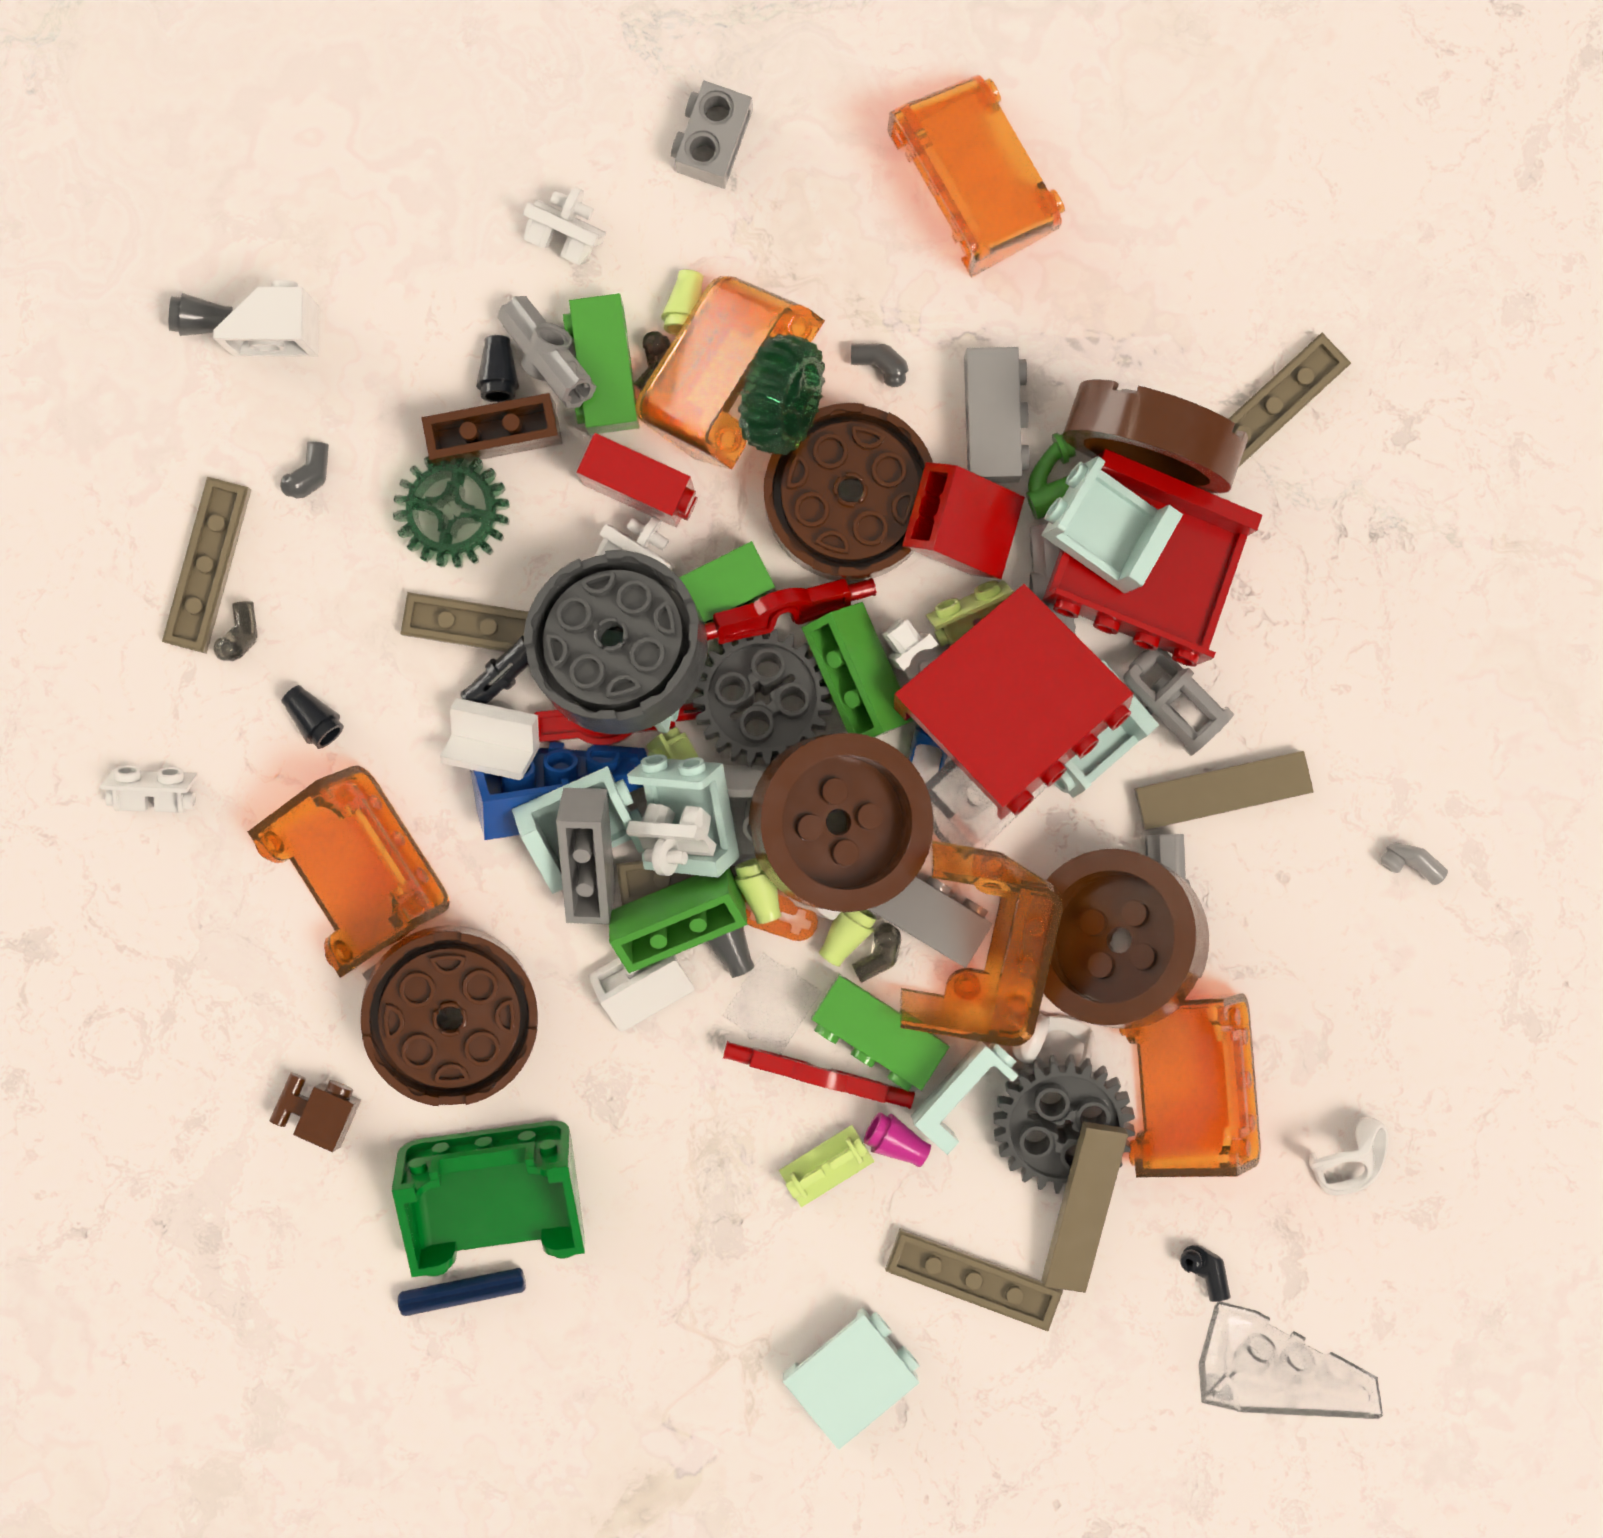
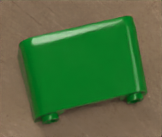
[392,1121,585,1277]

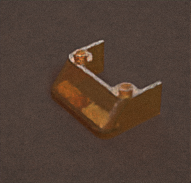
[900,841,1063,1046]

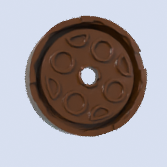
[1062,379,1248,493]
[764,403,933,582]
[749,733,934,912]
[1025,849,1209,1029]
[360,925,538,1106]

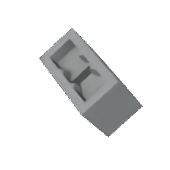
[671,80,753,189]

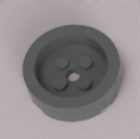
[524,550,708,734]

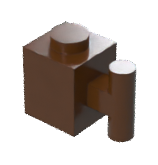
[269,1072,361,1153]

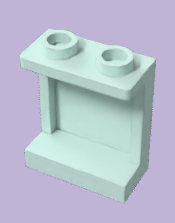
[1041,456,1183,594]
[1054,660,1159,798]
[627,754,740,878]
[512,766,645,894]
[911,1040,1019,1155]
[783,1308,920,1450]

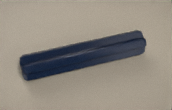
[397,1268,526,1316]

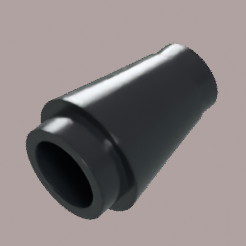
[476,335,519,402]
[281,685,344,749]

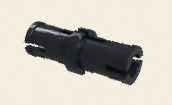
[460,635,529,704]

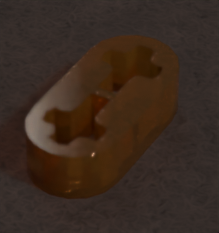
[745,894,818,941]

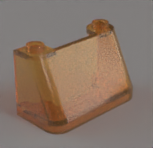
[887,74,1065,278]
[636,276,825,470]
[247,765,450,978]
[1119,993,1261,1178]

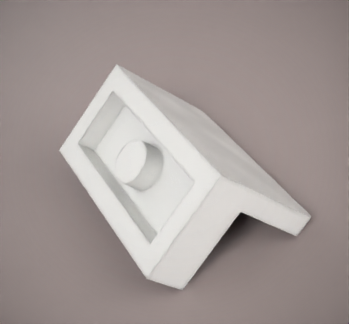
[440,698,539,780]
[588,955,694,1032]

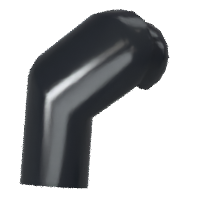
[1180,1245,1231,1302]

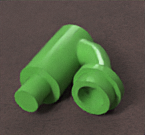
[1026,432,1076,520]

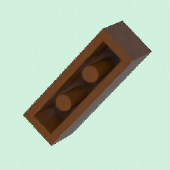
[421,393,563,468]

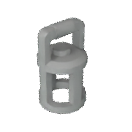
[1123,648,1234,756]

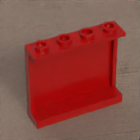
[1042,449,1263,667]
[894,584,1134,820]

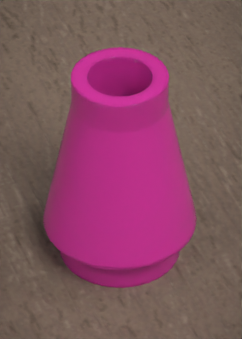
[864,1112,931,1167]

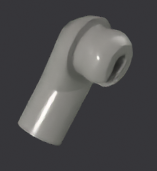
[1380,842,1448,885]

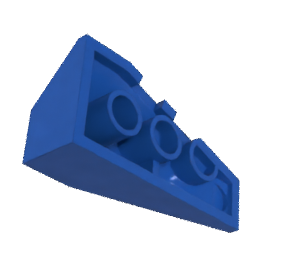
[470,742,647,840]

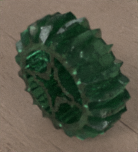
[738,334,826,455]
[393,456,510,569]

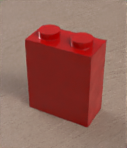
[576,433,698,528]
[902,462,1025,580]

